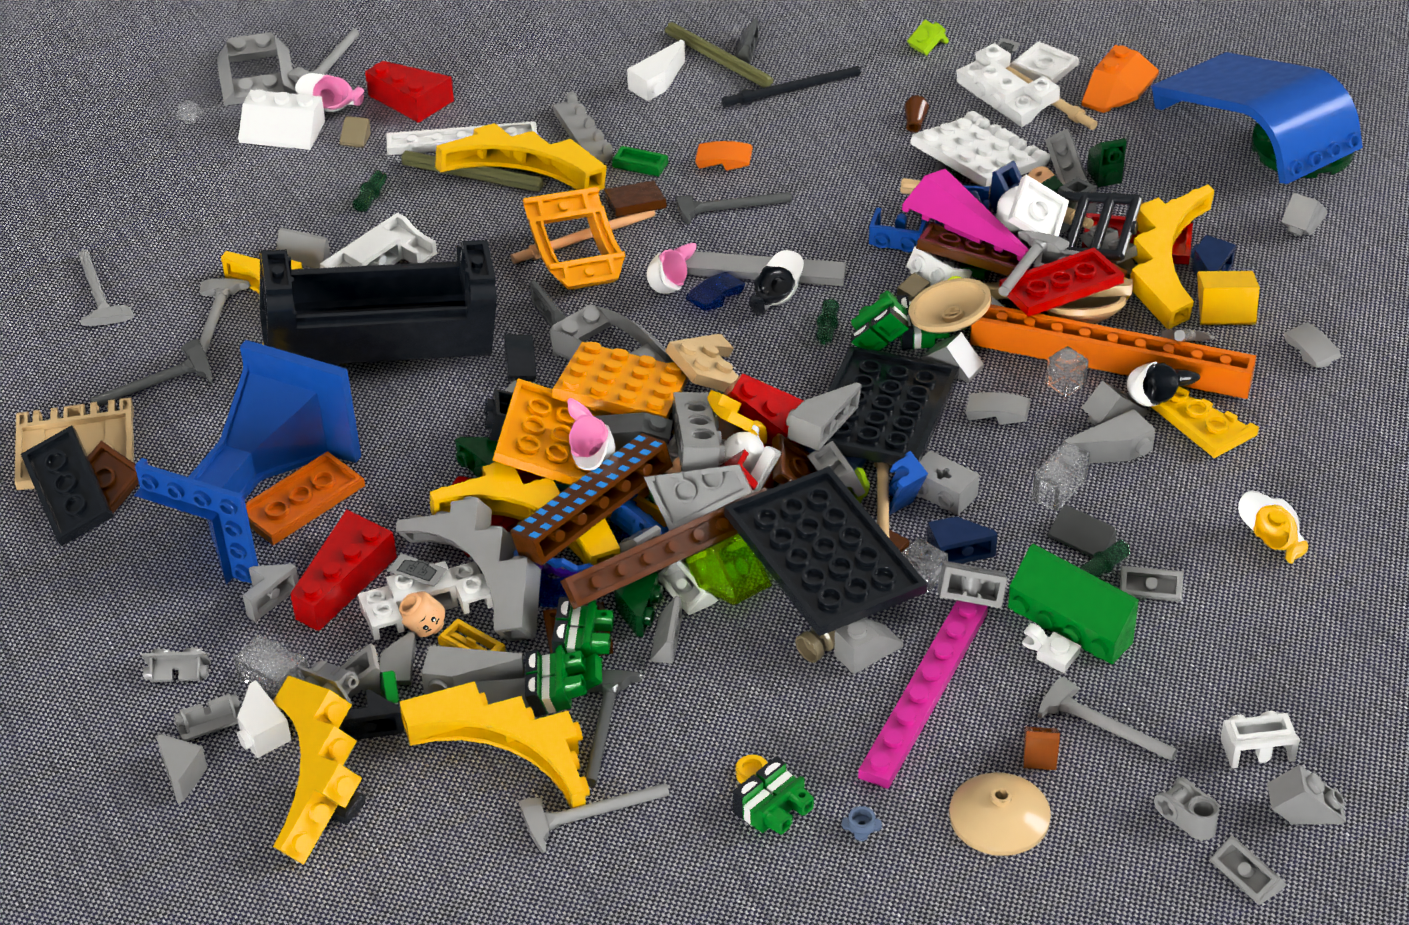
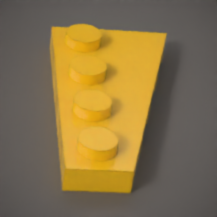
[1151,386,1259,458]

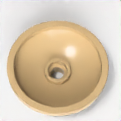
[908,278,992,333]
[1046,296,1126,324]
[949,773,1051,856]

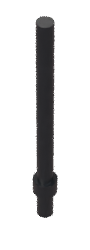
[721,66,860,107]

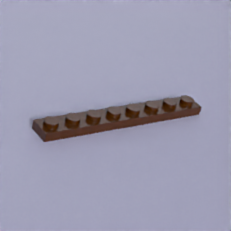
[560,487,767,610]

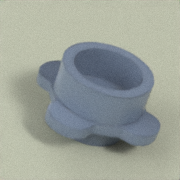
[842,806,882,841]

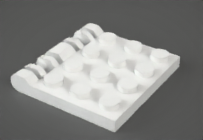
[910,111,1050,186]

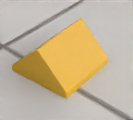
[1197,271,1260,325]

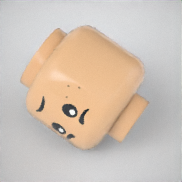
[399,591,446,638]

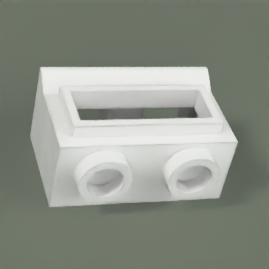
[906,246,972,286]
[1220,711,1300,769]

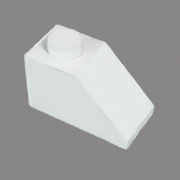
[237,680,291,758]

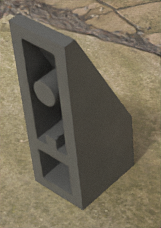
[593,412,673,452]

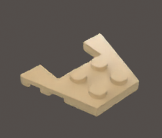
[665,334,764,392]

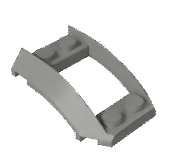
[217,32,297,106]
[549,304,674,363]

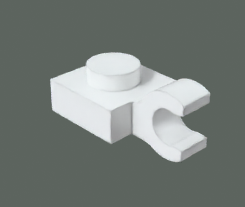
[1022,623,1081,673]

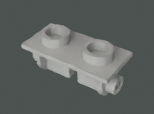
[142,648,211,683]
[299,660,359,704]
[174,693,240,741]

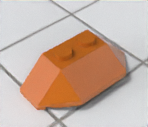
[1081,45,1159,113]

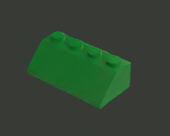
[1008,544,1139,665]

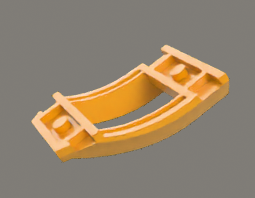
[522,187,626,290]

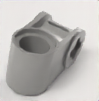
[1154,777,1219,841]

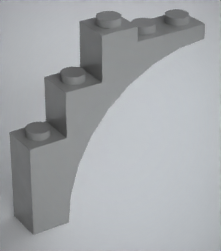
[396,496,541,642]

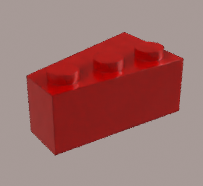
[365,61,454,123]
[723,373,804,447]

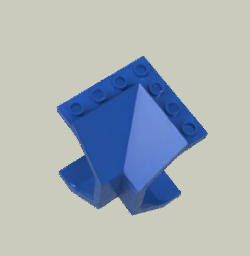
[134,340,361,585]

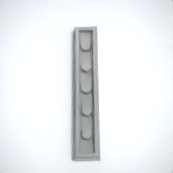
[686,251,846,286]

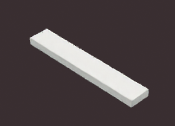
[386,121,537,155]

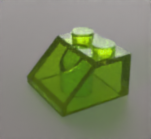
[686,534,772,605]

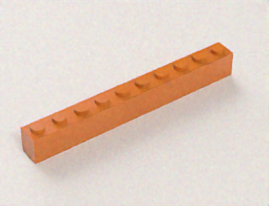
[970,304,1257,399]

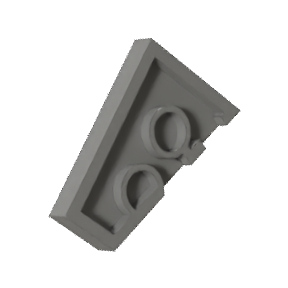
[644,464,753,531]

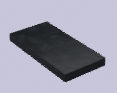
[21,425,114,546]

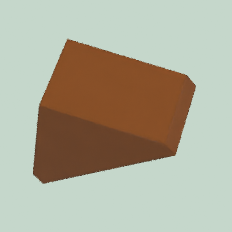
[1023,726,1060,770]

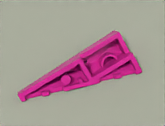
[902,169,1029,261]

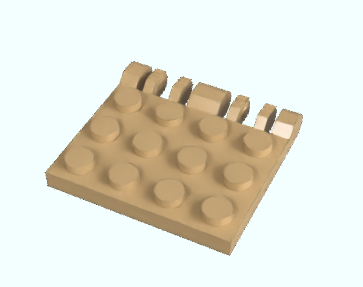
[15,397,134,491]

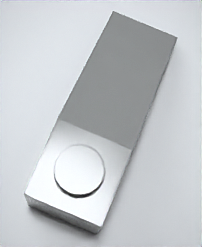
[786,382,862,451]
[1061,409,1156,465]
[421,645,525,695]

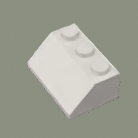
[238,89,325,150]

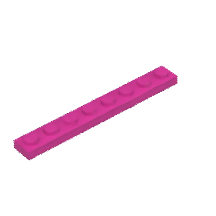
[858,600,988,789]

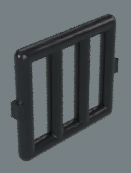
[1056,191,1143,261]

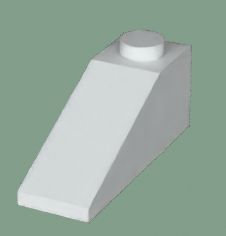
[627,40,685,101]

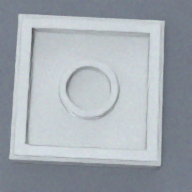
[1011,41,1079,84]
[1007,175,1069,236]

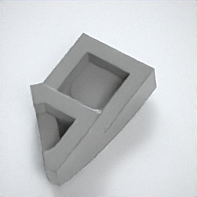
[379,632,416,685]

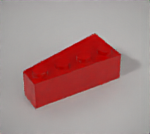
[290,509,397,632]

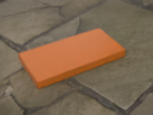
[245,451,365,545]

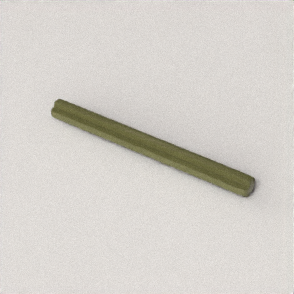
[665,22,774,88]
[401,150,543,192]

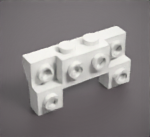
[957,43,1060,127]
[320,212,437,268]
[358,561,493,641]

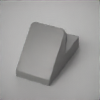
[242,564,299,622]
[339,643,380,699]

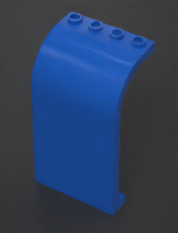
[1151,52,1363,184]

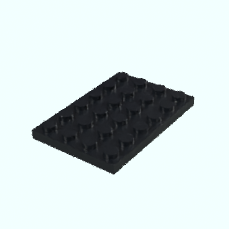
[804,346,959,465]
[724,467,928,636]

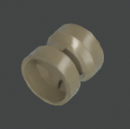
[795,627,835,663]

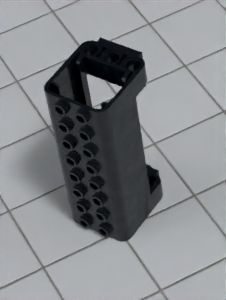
[260,240,497,365]

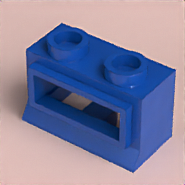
[869,207,928,252]

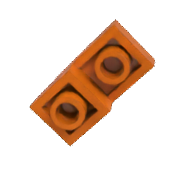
[695,141,753,171]

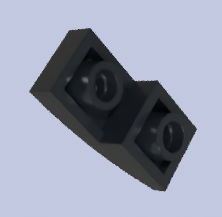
[504,334,536,381]

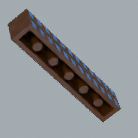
[510,433,673,565]

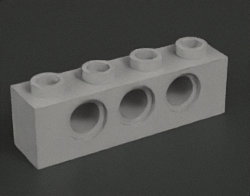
[672,392,725,472]

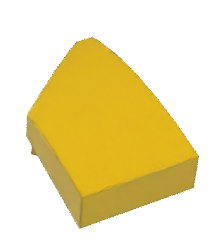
[707,390,755,432]

